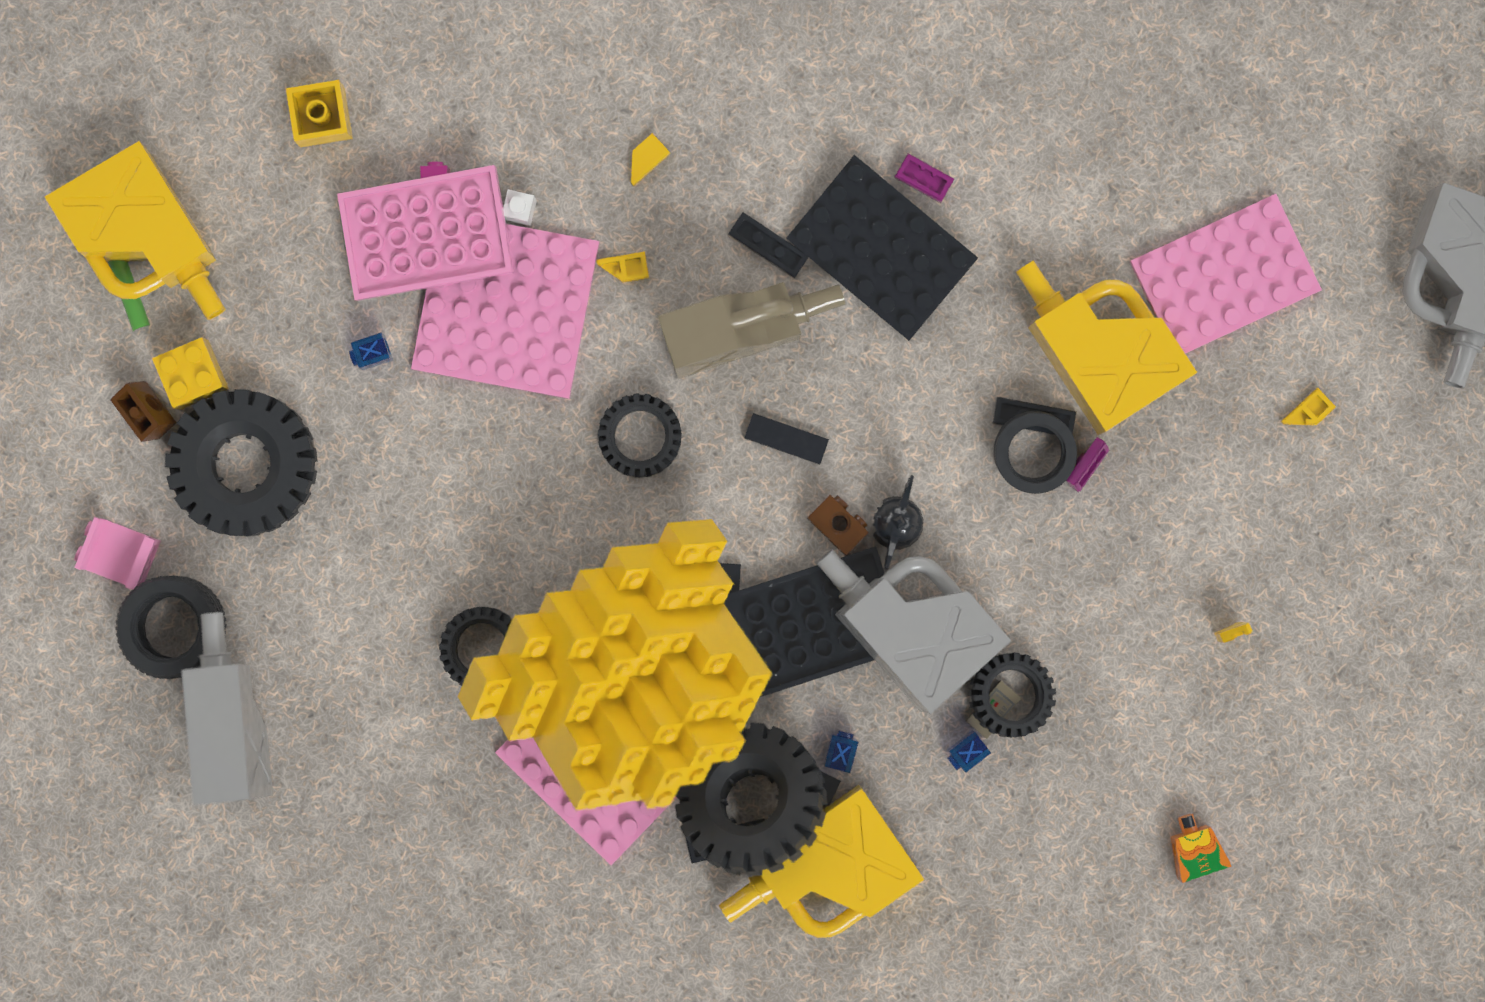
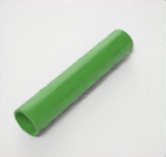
[108,261,150,331]

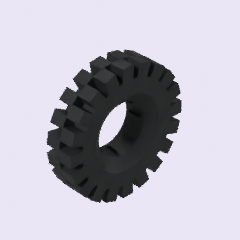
[165,389,318,537]
[675,723,827,876]

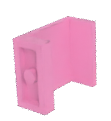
[74,517,161,590]

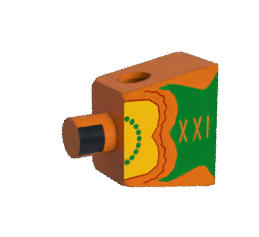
[1171,814,1232,883]

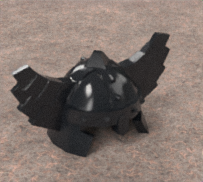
[872,475,924,569]

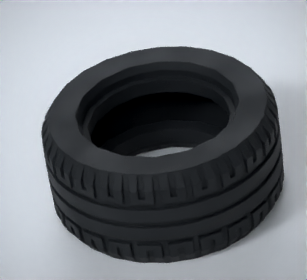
[115,576,227,679]

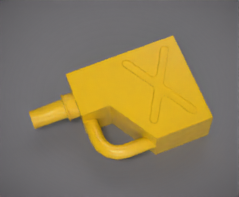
[44,141,226,320]
[1016,260,1198,435]
[719,785,924,938]

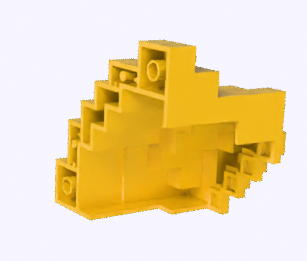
[458,519,772,811]

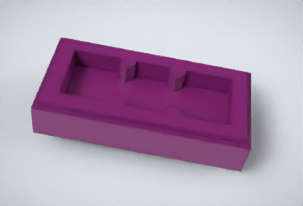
[894,153,954,204]
[1066,437,1109,493]

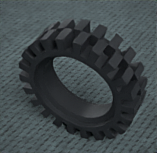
[598,393,682,478]
[439,607,512,686]
[968,653,1056,738]

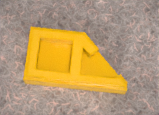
[631,133,670,186]
[596,251,649,283]
[1280,388,1336,426]
[1214,622,1253,643]

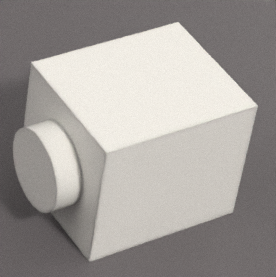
[503,189,537,226]

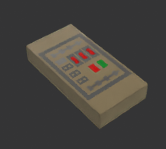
[966,680,1021,739]

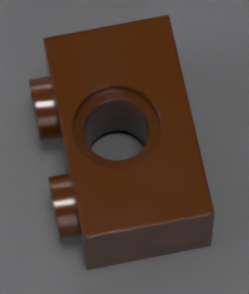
[110,381,177,442]
[807,495,869,556]

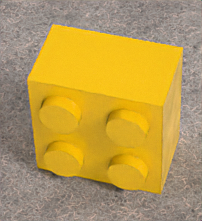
[286,80,353,148]
[152,337,229,410]

